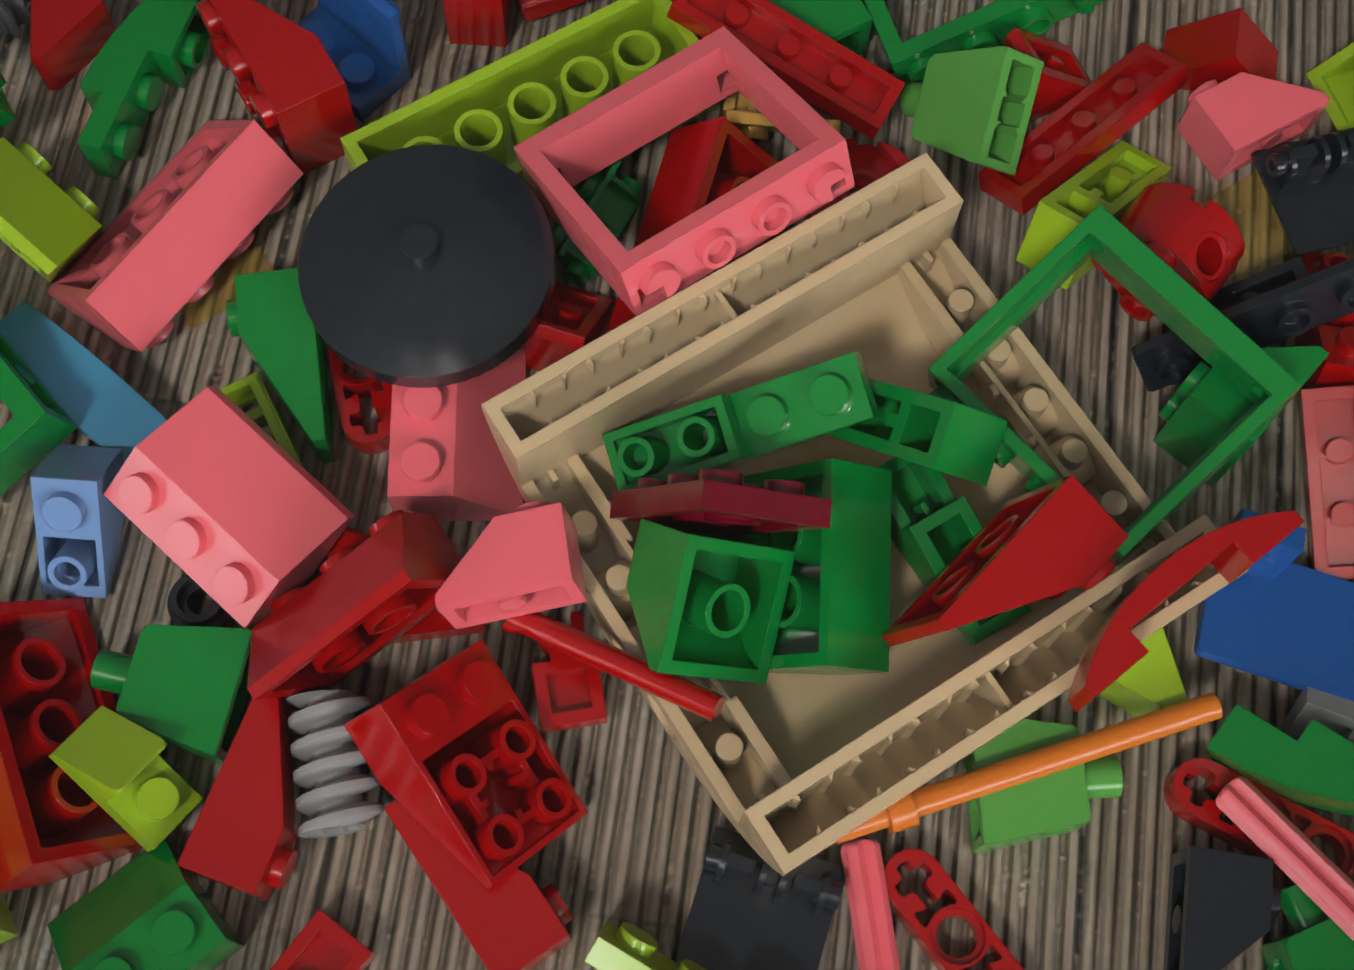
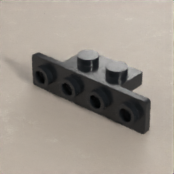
[1131,256,1354,392]

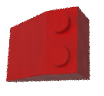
[881,474,1129,647]

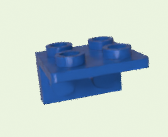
[297,0,411,122]

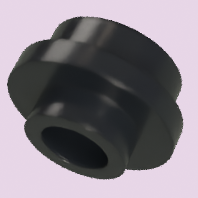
[167,574,232,627]

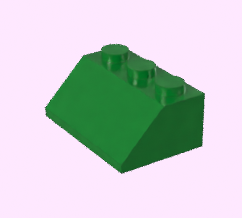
[743,458,892,675]

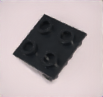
[1251,128,1354,257]
[675,826,844,970]

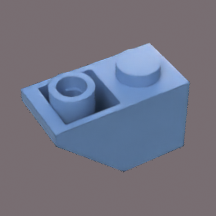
[30,444,125,599]

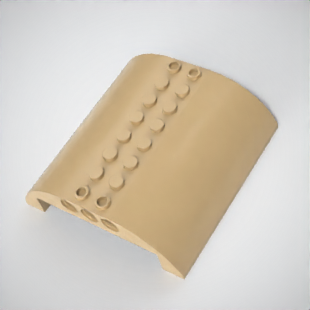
[481,152,1248,876]

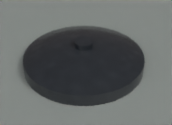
[298,145,557,388]

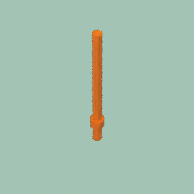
[836,692,1223,844]

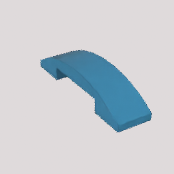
[0,301,167,464]

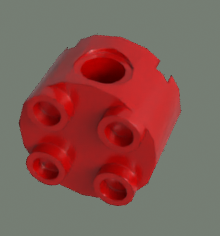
[1091,181,1245,321]

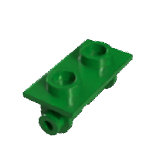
[551,160,642,285]

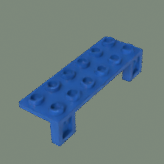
[1194,508,1354,701]

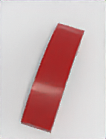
[1067,510,1304,712]

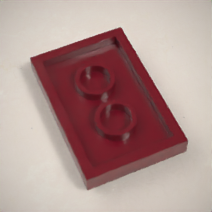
[610,469,832,535]

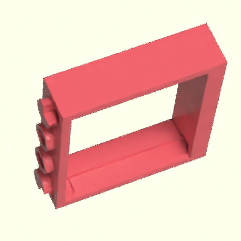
[513,26,855,316]

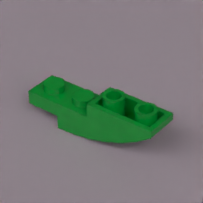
[77,0,210,180]
[602,352,880,491]

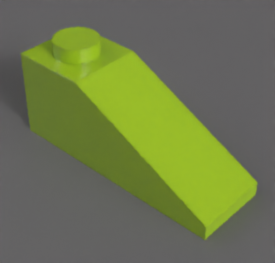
[1016,140,1172,290]

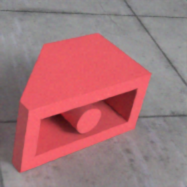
[1176,72,1330,181]
[435,501,587,629]

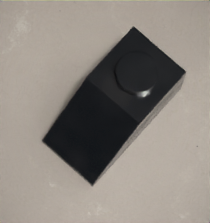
[1163,846,1281,970]

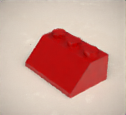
[247,510,462,700]

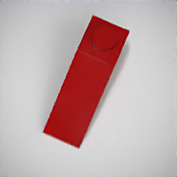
[177,696,298,902]
[383,801,574,970]

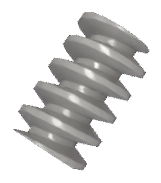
[286,690,385,838]

